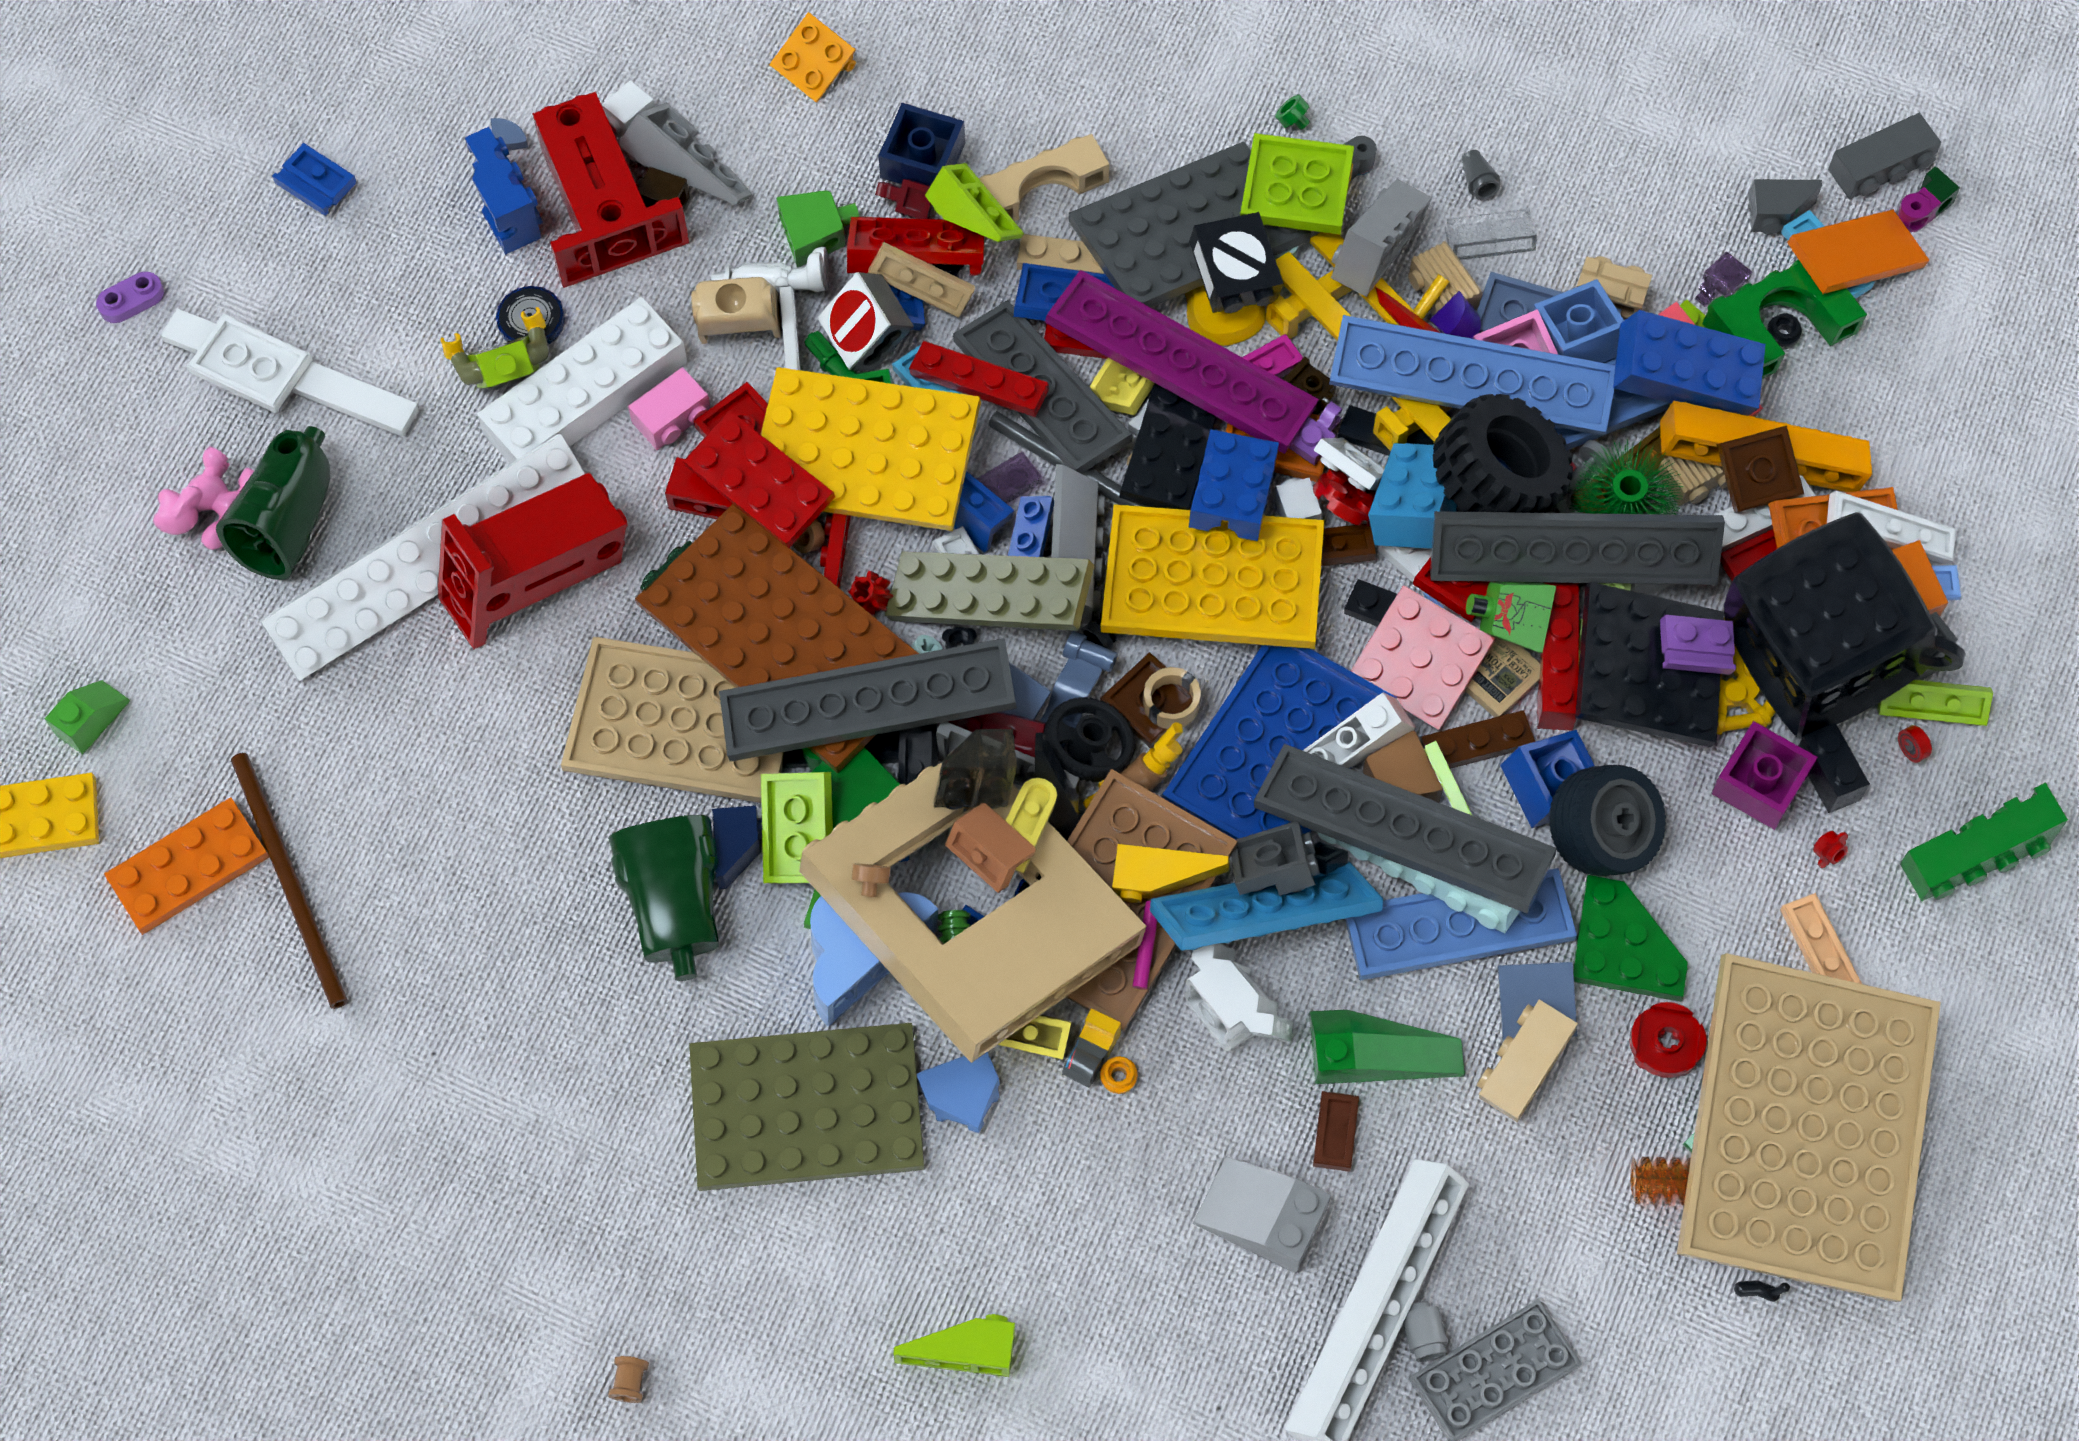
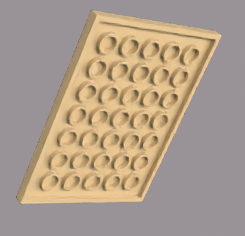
[1677,953,1941,1302]

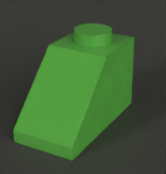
[44,680,130,755]

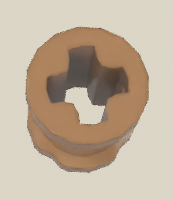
[608,1356,649,1403]

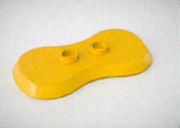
[1185,285,1266,346]

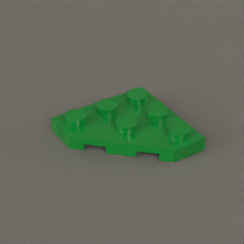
[1573,875,1688,1002]

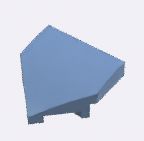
[916,1052,1000,1133]

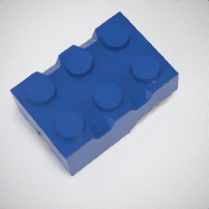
[465,127,543,255]
[1189,429,1279,541]

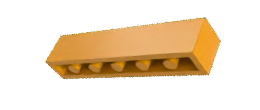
[1660,401,1872,492]

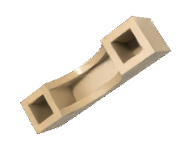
[979,134,1110,222]

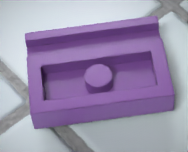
[1660,615,1736,675]

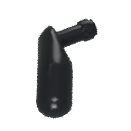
[1734,1280,1790,1302]

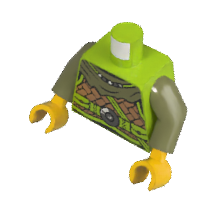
[440,307,549,388]

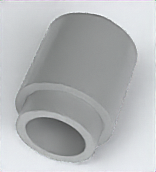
[1403,1301,1448,1362]

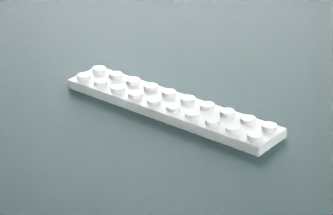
[259,434,585,681]

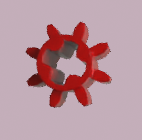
[848,571,893,616]

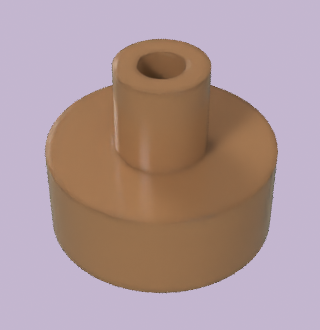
[793,519,826,553]
[851,863,891,897]

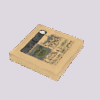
[1465,634,1541,718]

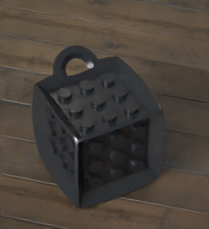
[1724,512,1965,739]

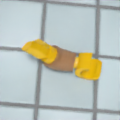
[1083,722,1183,809]

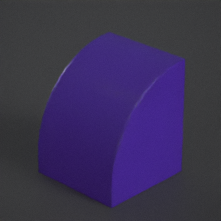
[1430,291,1481,339]

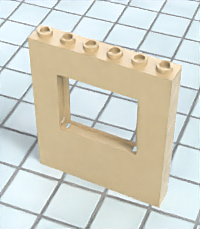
[799,742,1147,1063]

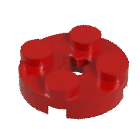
[1313,469,1376,526]
[1629,1002,1707,1078]

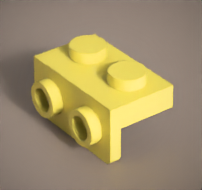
[1090,358,1154,416]

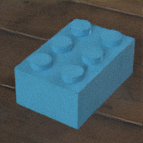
[1368,443,1457,549]

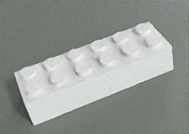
[477,297,687,464]

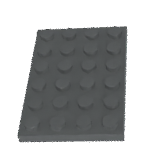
[1069,141,1311,308]

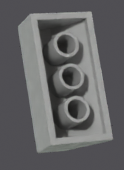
[1052,464,1105,624]

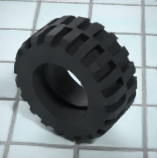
[1433,394,1573,513]

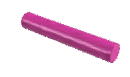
[1132,901,1158,990]

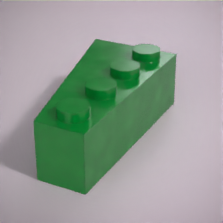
[1900,782,2068,901]

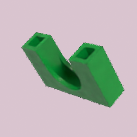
[1702,260,1867,379]

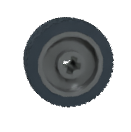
[1549,765,1666,876]

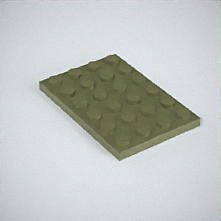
[689,1023,925,1191]

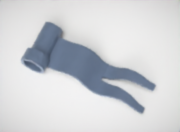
[1039,631,1118,749]

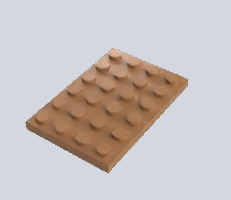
[1066,769,1238,1032]

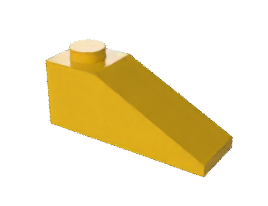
[1112,844,1230,903]

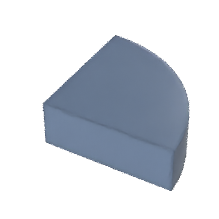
[490,118,528,151]

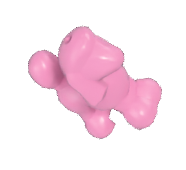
[153,446,254,550]

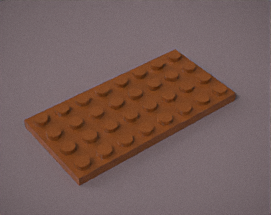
[635,504,919,773]

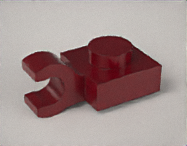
[875,179,933,219]

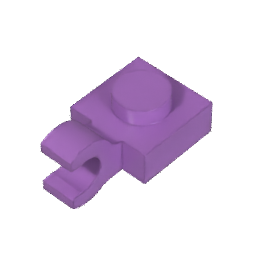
[1289,401,1343,465]

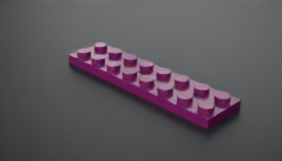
[1045,270,1319,454]

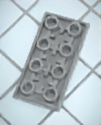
[1409,1299,1582,1441]

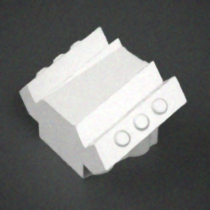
[1184,943,1294,1052]

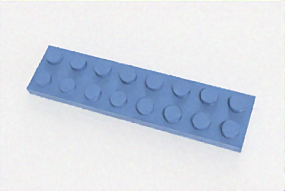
[1329,315,1615,436]

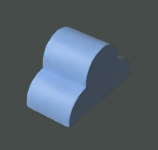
[810,892,938,1027]

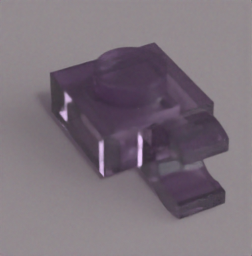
[1695,251,1752,307]

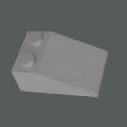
[1193,1156,1331,1273]

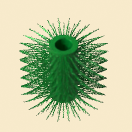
[1569,439,1684,515]

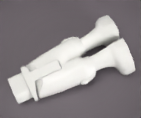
[711,247,830,293]

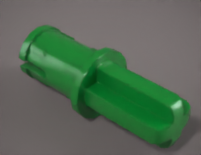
[804,331,857,376]

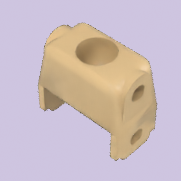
[691,277,781,344]

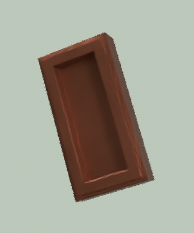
[1313,1091,1359,1172]

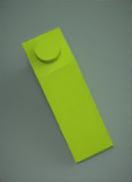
[925,163,1024,242]
[893,1314,1015,1377]

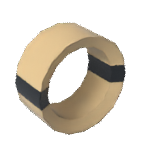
[1143,667,1201,729]

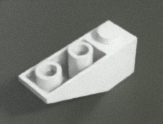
[1303,692,1416,768]

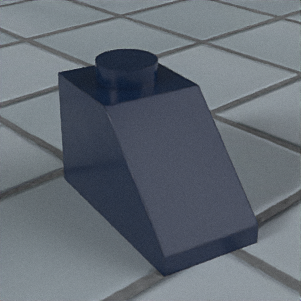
[712,805,762,890]

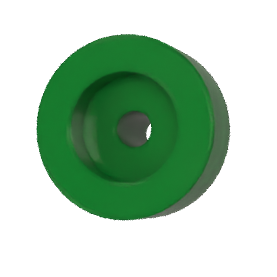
[1275,94,1310,130]

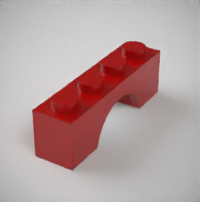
[1537,582,1579,731]

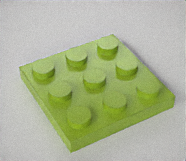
[1240,133,1354,235]

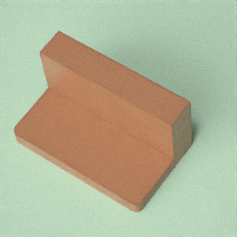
[945,803,1036,893]

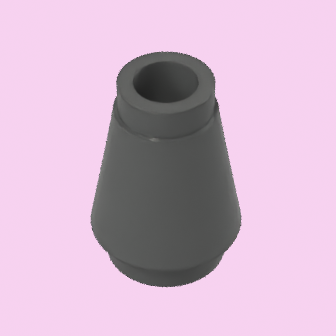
[1461,150,1500,200]

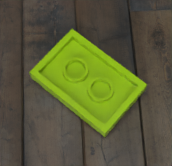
[761,772,833,883]

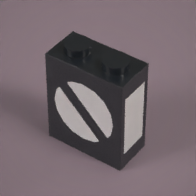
[1189,212,1284,313]

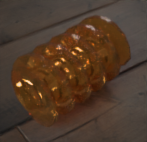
[1630,1156,1691,1205]

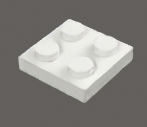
[1314,437,1385,491]

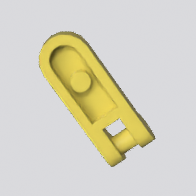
[1006,778,1057,873]

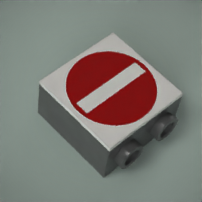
[817,272,914,371]

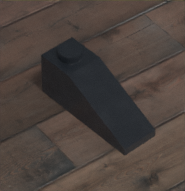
[1034,732,1085,841]

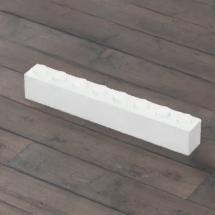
[1284,1159,1469,1441]

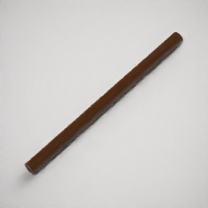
[231,753,348,1009]

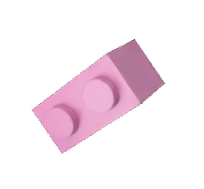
[628,367,710,450]

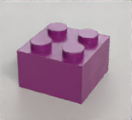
[1711,721,1818,830]

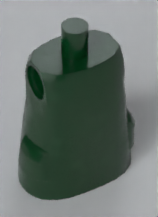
[216,426,330,580]
[608,815,719,981]

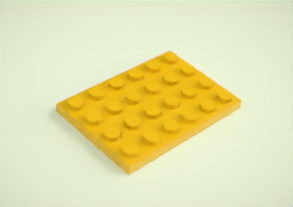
[761,367,981,531]
[1101,504,1324,649]

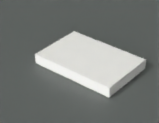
[187,314,313,413]

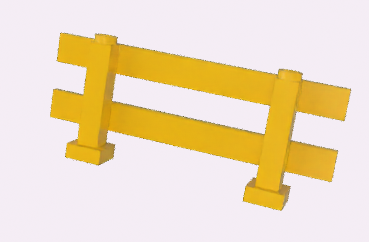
[1265,232,1452,451]

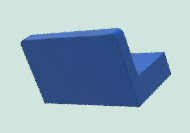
[954,471,1014,553]

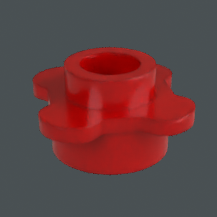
[1813,831,1848,868]

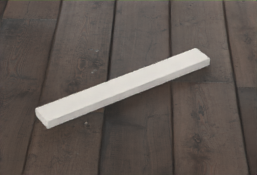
[161,308,419,437]

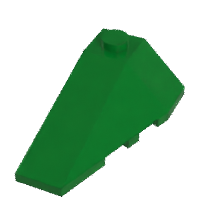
[1309,1009,1465,1084]

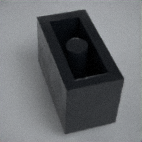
[1798,723,1870,813]

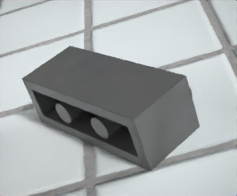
[1828,112,1942,200]

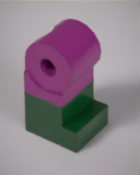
[1897,166,1960,232]

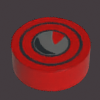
[1898,725,1932,763]

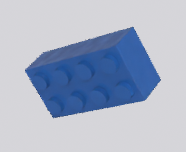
[1613,310,1766,416]

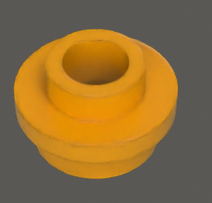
[1100,1056,1138,1094]

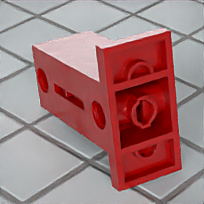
[532,91,689,288]
[438,472,628,650]

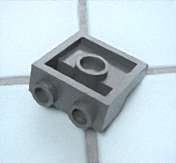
[1231,821,1320,896]

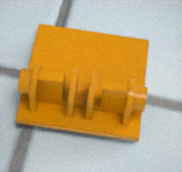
[769,12,856,103]

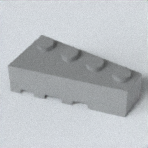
[1331,179,1432,297]

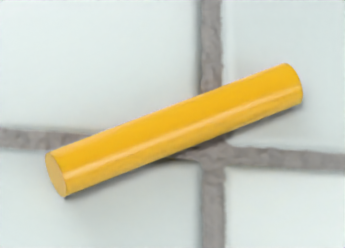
[1414,274,1450,319]

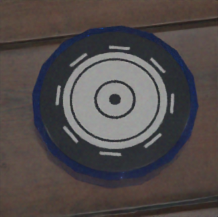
[496,286,565,345]

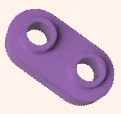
[96,272,164,323]

